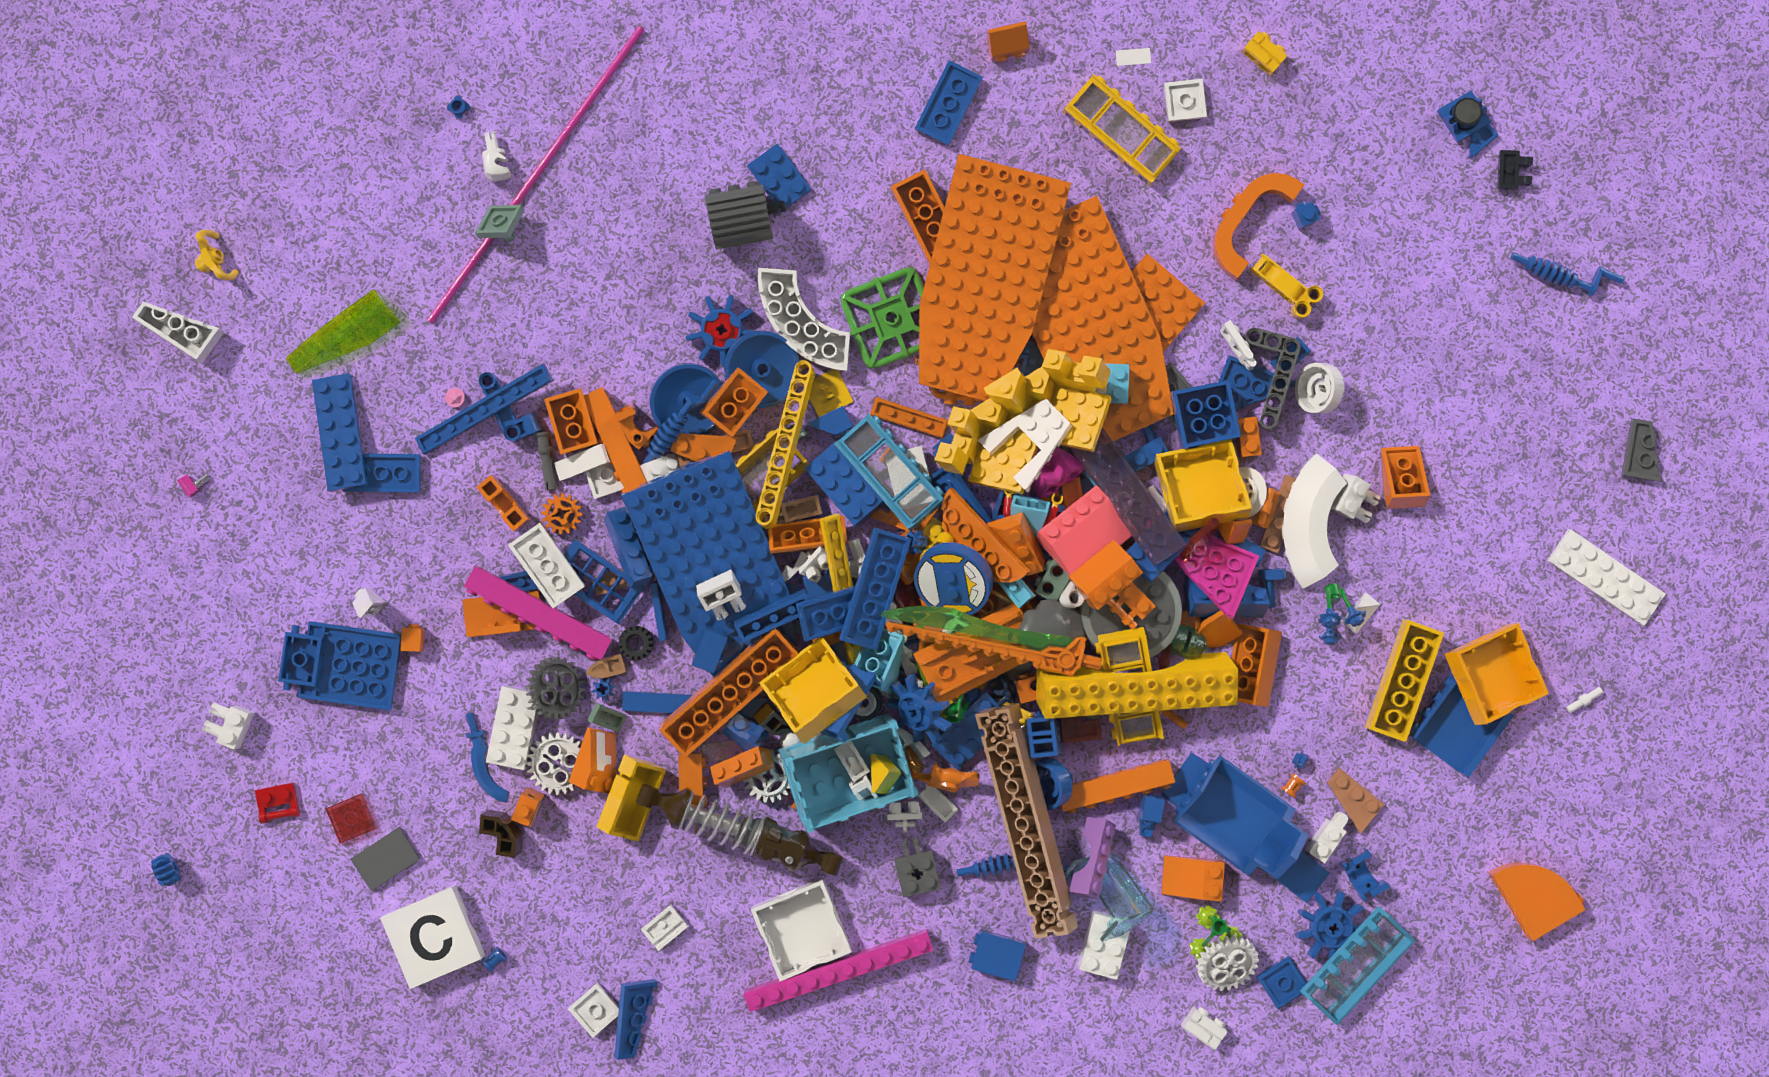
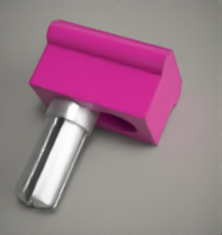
[177,474,210,498]

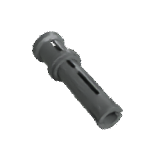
[535,431,557,490]

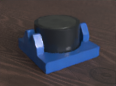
[1437,91,1491,143]

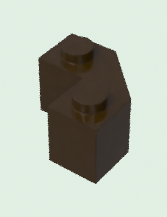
[753,702,794,736]
[479,810,523,858]

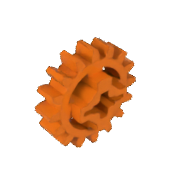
[541,493,584,535]

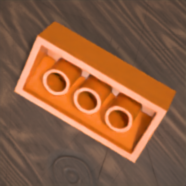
[768,515,848,555]
[1231,623,1282,707]

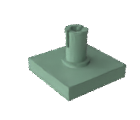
[475,205,525,242]

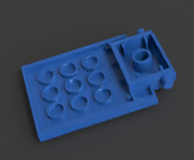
[278,621,401,710]

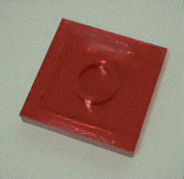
[1181,518,1220,563]
[325,793,377,844]

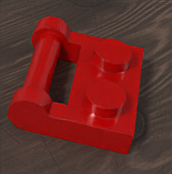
[254,782,300,824]

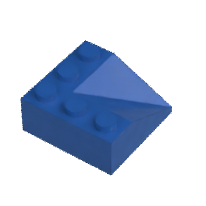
[1170,380,1241,449]

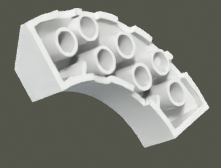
[758,268,850,371]
[1282,454,1347,589]

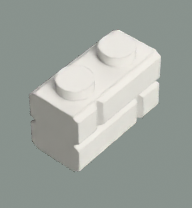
[1181,1006,1227,1050]

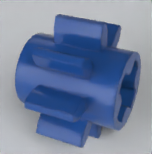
[905,530,928,554]
[591,678,616,701]

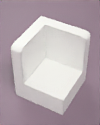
[848,774,878,801]

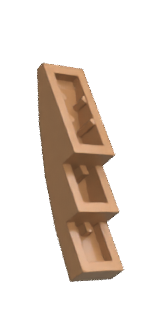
[762,495,822,529]

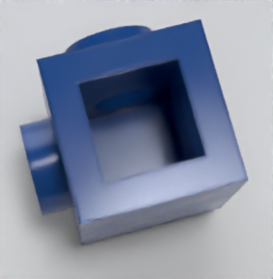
[1291,201,1321,230]

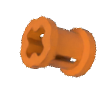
[1281,773,1306,799]

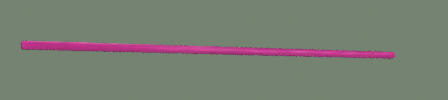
[427,26,645,324]

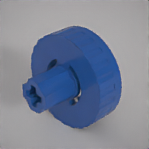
[1035,757,1073,810]

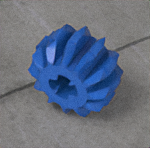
[151,853,181,888]

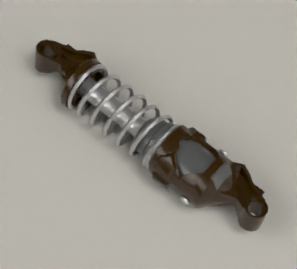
[635,784,844,876]

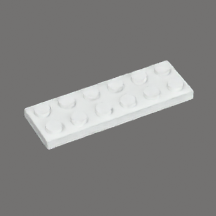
[1547,529,1665,626]

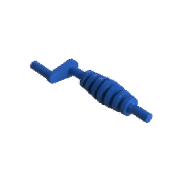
[1510,252,1625,297]
[641,379,720,465]
[956,853,1073,877]

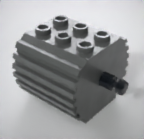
[705,181,786,250]

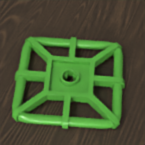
[840,267,924,369]

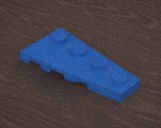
[614,979,658,1060]

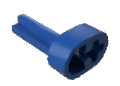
[1259,568,1286,608]

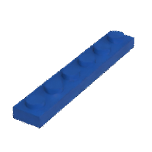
[1059,437,1169,501]

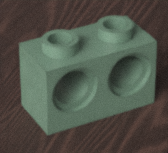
[1034,558,1069,600]

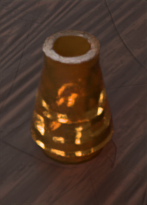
[903,746,924,776]

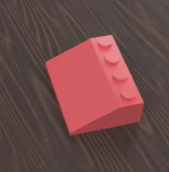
[1036,485,1133,575]

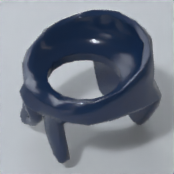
[988,675,1016,706]

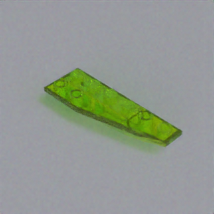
[285,289,401,374]

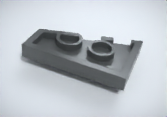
[1621,418,1662,482]

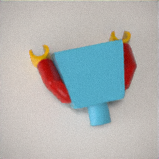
[1003,490,1063,537]

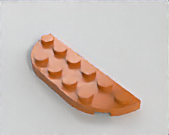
[941,488,1031,583]

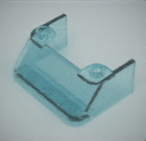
[1064,853,1153,942]

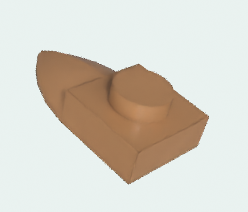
[586,654,626,678]

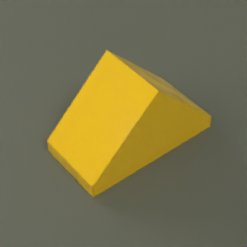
[871,754,901,794]

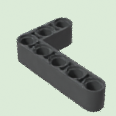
[1245,327,1301,431]

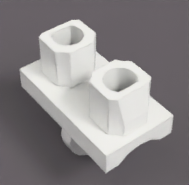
[798,546,829,583]
[887,801,922,833]

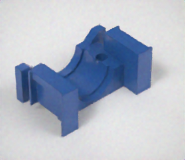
[1340,848,1390,901]

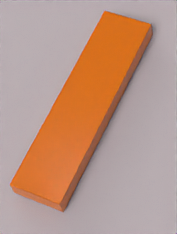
[870,397,948,439]

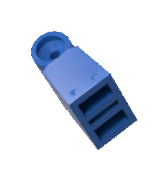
[1027,710,1063,758]

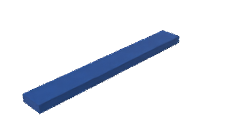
[415,363,554,455]
[622,691,776,717]

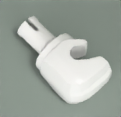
[482,132,511,181]

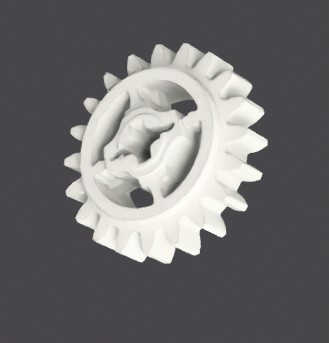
[743,750,790,803]

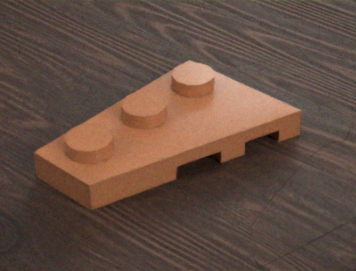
[1327,767,1385,834]

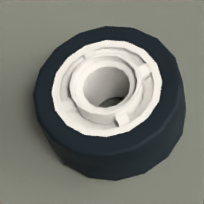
[853,686,883,720]

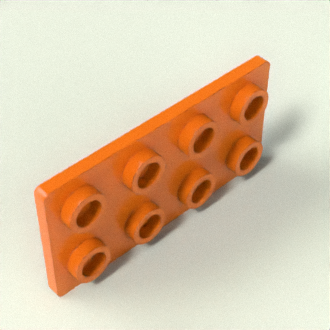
[462,591,540,637]

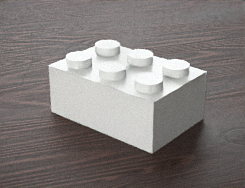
[1078,910,1132,980]

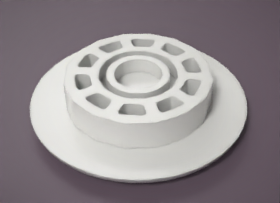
[1238,467,1267,520]

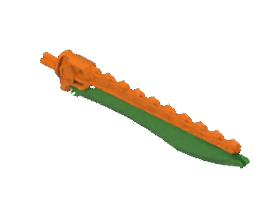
[881,606,1102,676]

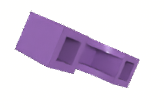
[1069,817,1116,900]

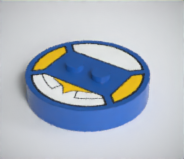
[914,542,993,617]

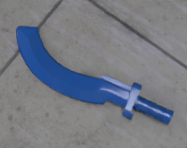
[465,712,509,803]

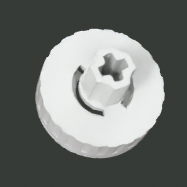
[1295,363,1344,414]

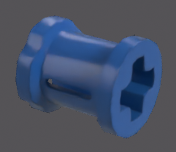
[482,947,507,972]

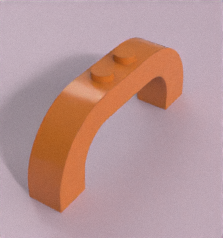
[1213,173,1305,280]

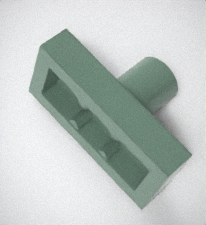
[588,703,627,733]

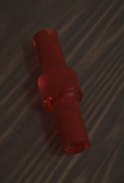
[1158,643,1171,670]

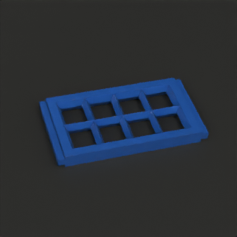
[564,539,645,624]

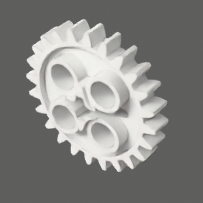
[526,732,581,795]
[1196,935,1259,991]

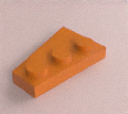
[670,433,738,461]

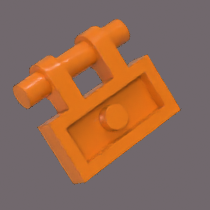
[1106,582,1155,629]

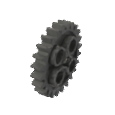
[525,657,585,720]

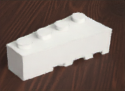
[132,302,224,364]

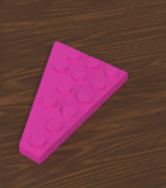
[1144,511,1259,620]

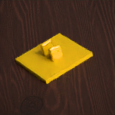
[803,369,854,417]

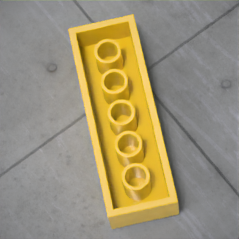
[1364,619,1444,742]

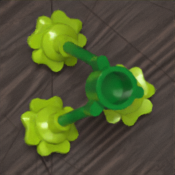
[1189,905,1243,959]

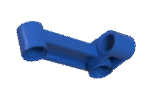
[478,372,543,442]

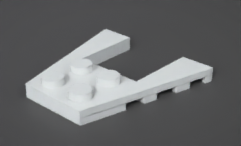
[978,399,1072,492]

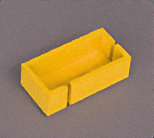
[596,754,666,842]

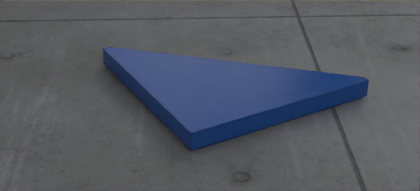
[1218,355,1296,411]

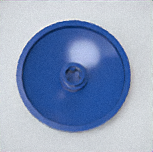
[724,331,800,408]
[649,363,722,435]

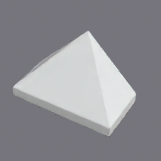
[1341,592,1380,634]

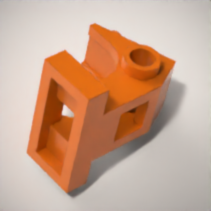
[615,403,658,449]

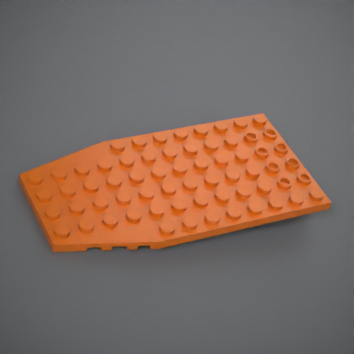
[919,154,1071,401]
[1032,195,1174,446]

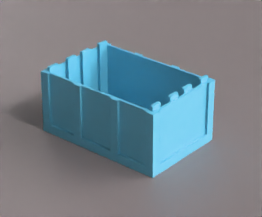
[778,713,919,833]

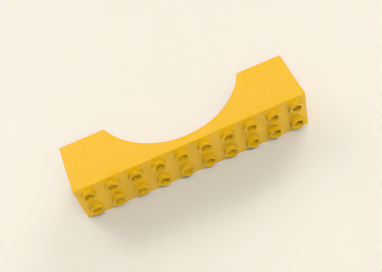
[1036,652,1238,719]

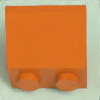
[986,21,1030,63]

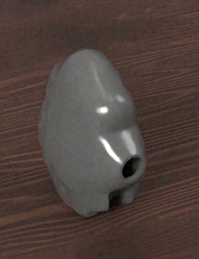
[1017,599,1085,651]

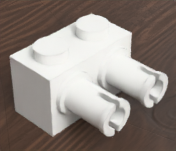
[1330,474,1381,523]
[696,570,746,620]
[202,702,255,749]

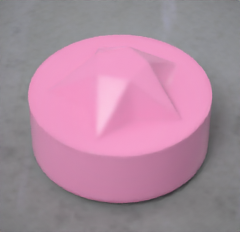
[445,388,466,408]

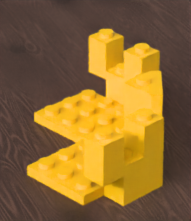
[934,349,1112,494]

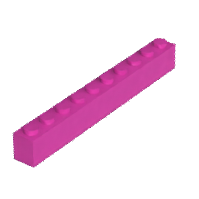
[744,929,933,1012]

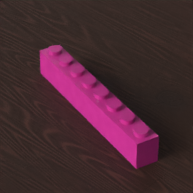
[464,565,613,661]

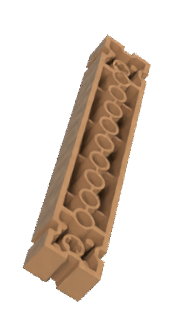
[975,703,1078,939]

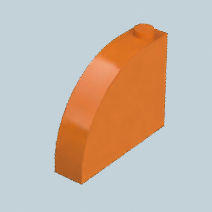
[1488,862,1586,941]

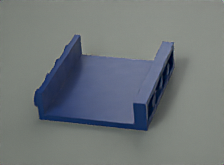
[1409,675,1514,778]

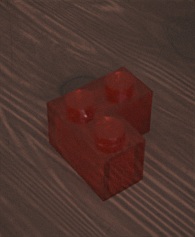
[1059,716,1102,744]

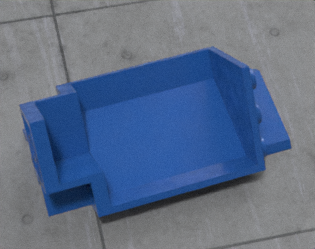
[1161,752,1309,880]

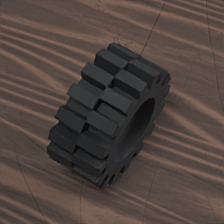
[618,626,654,661]

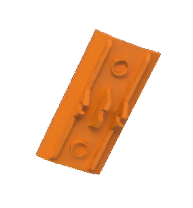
[913,602,1027,702]

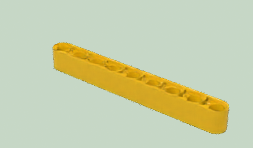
[756,360,815,529]

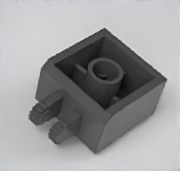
[894,838,941,898]

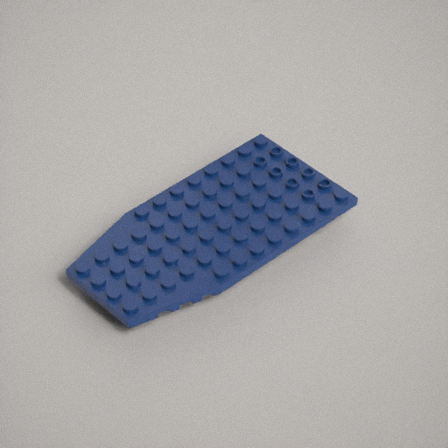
[621,450,797,677]

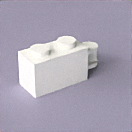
[1305,812,1348,863]

